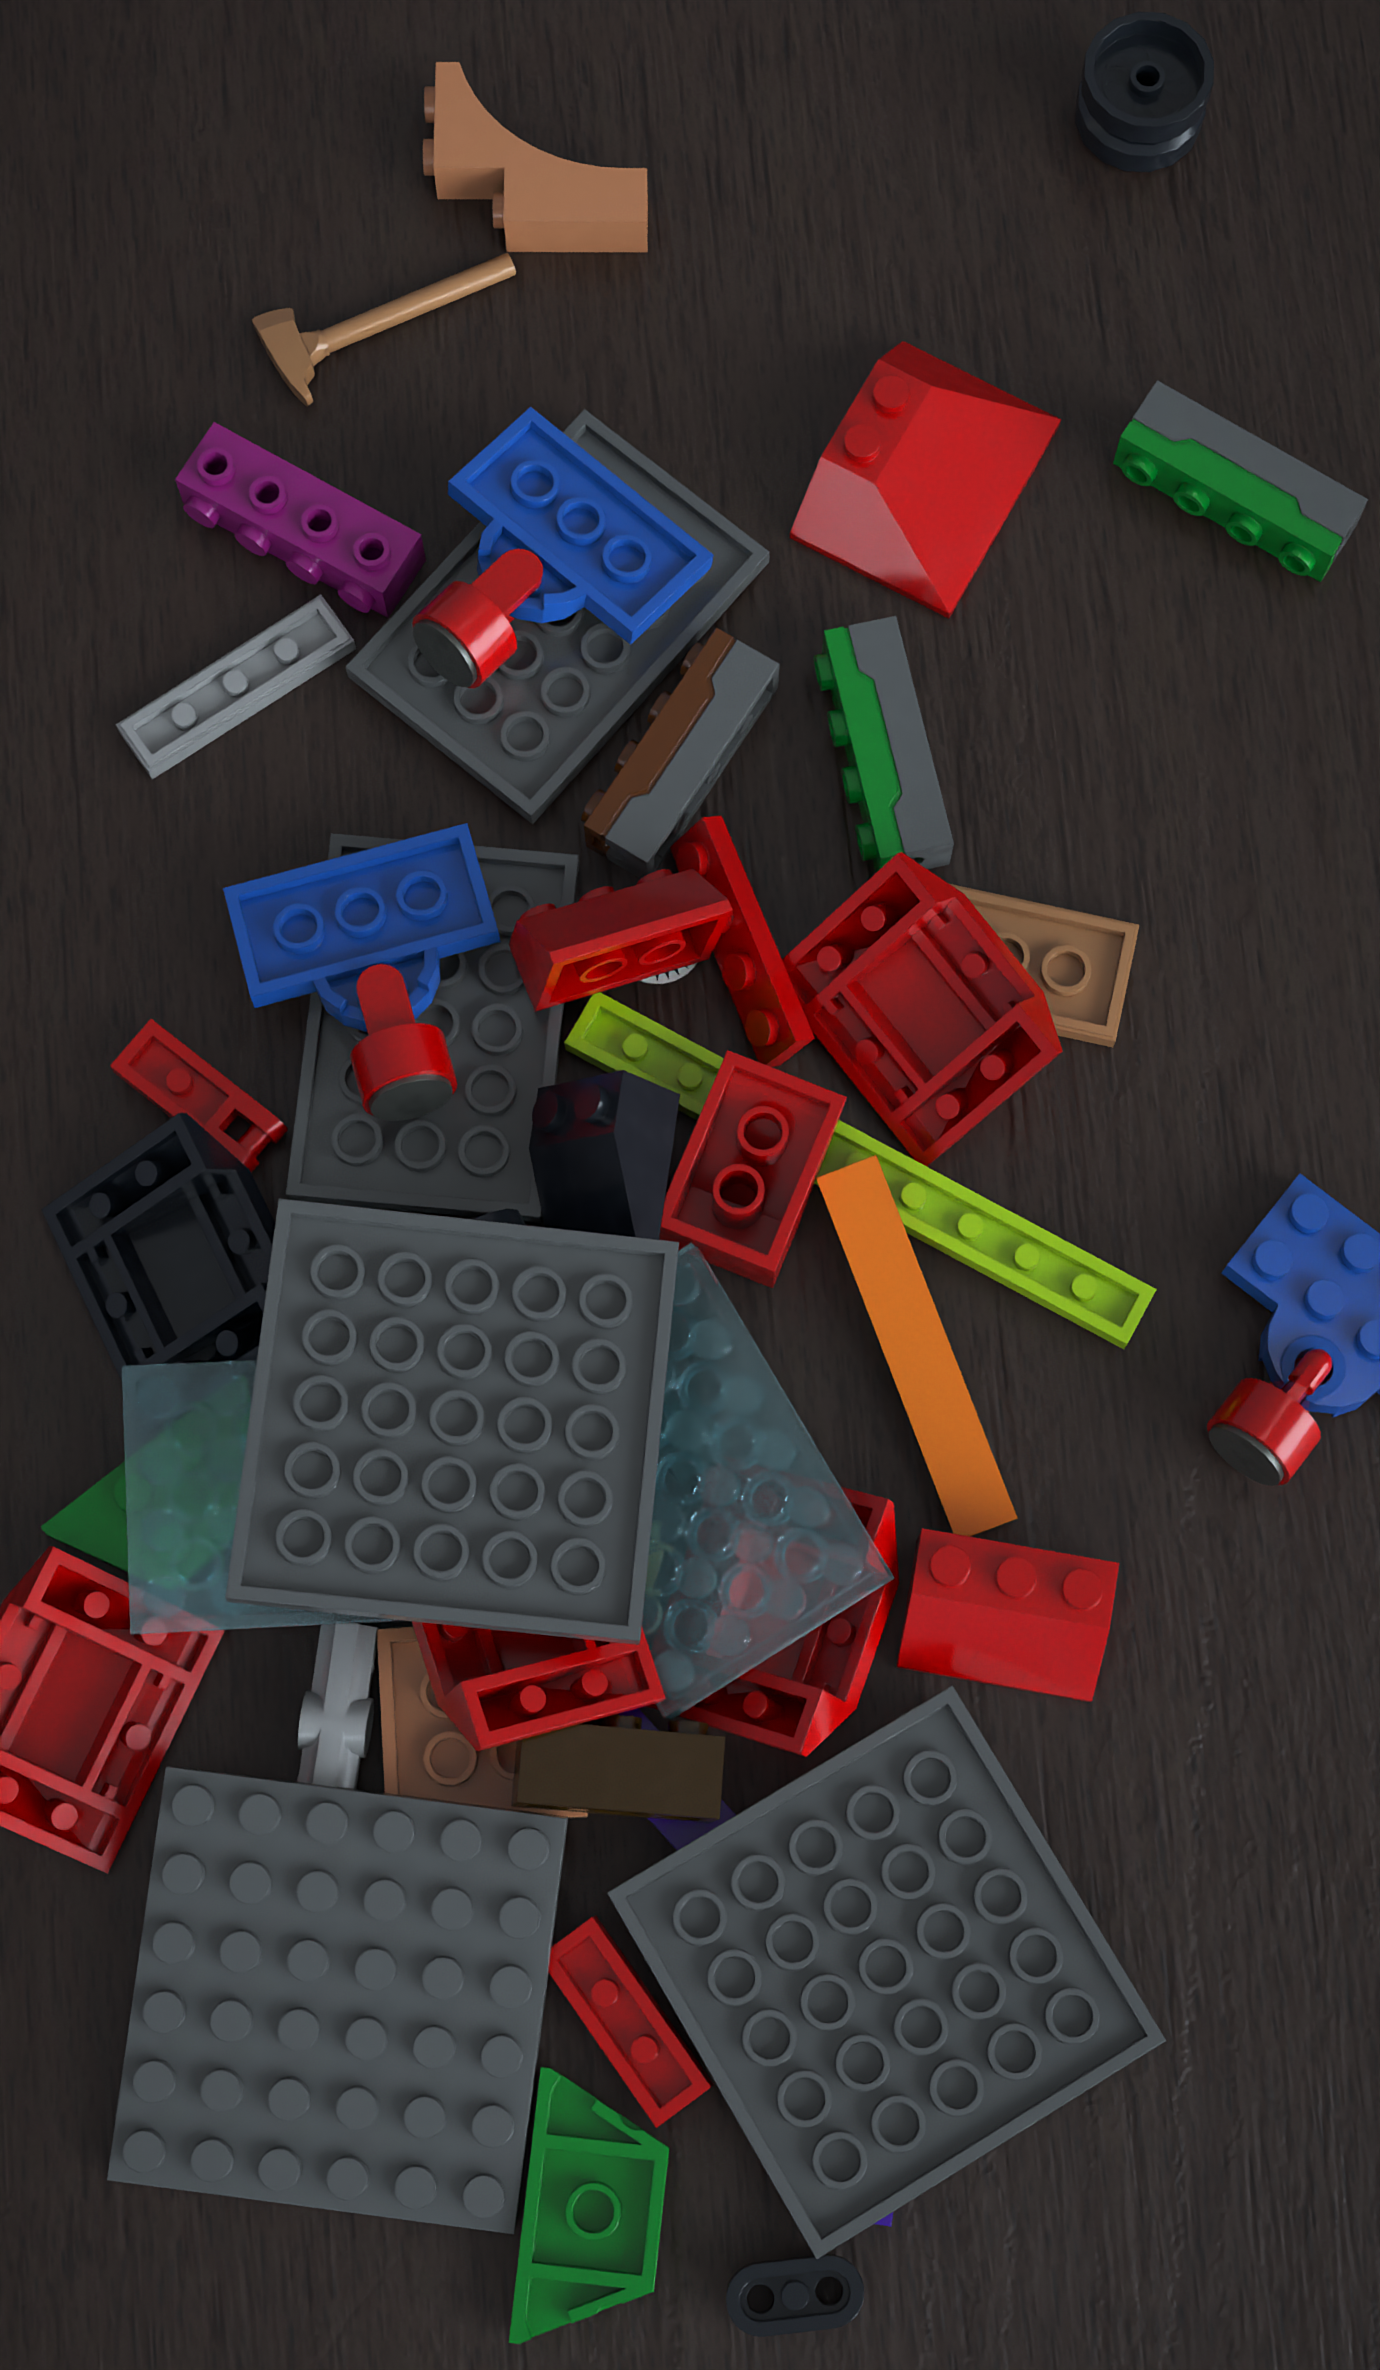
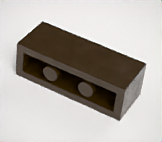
[511,1715,725,1823]

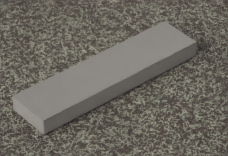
[116,594,356,779]

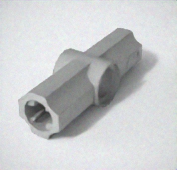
[297,1620,379,1789]

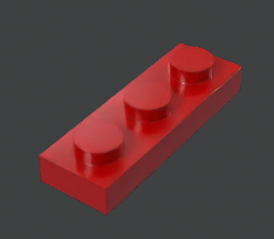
[548,1915,714,2128]

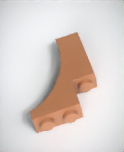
[423,62,648,252]

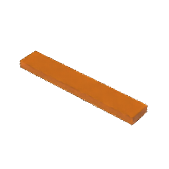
[816,1155,1018,1537]

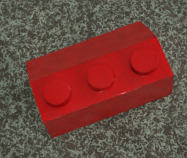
[509,868,733,1012]
[896,1528,1119,1702]

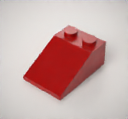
[659,1050,847,1288]

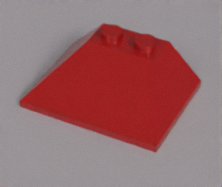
[789,341,1061,619]
[782,852,1063,1167]
[645,1456,899,1757]
[0,1545,225,1874]
[412,1621,666,1751]

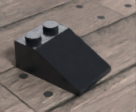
[529,1070,680,1240]

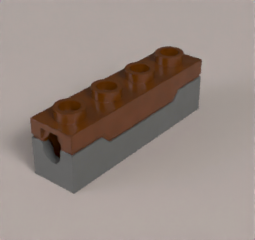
[581,627,780,879]

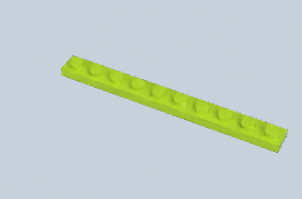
[564,992,1157,1349]

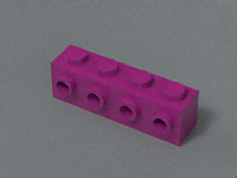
[175,422,426,618]

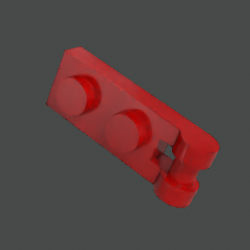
[110,1019,288,1173]

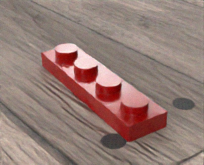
[670,815,815,1067]

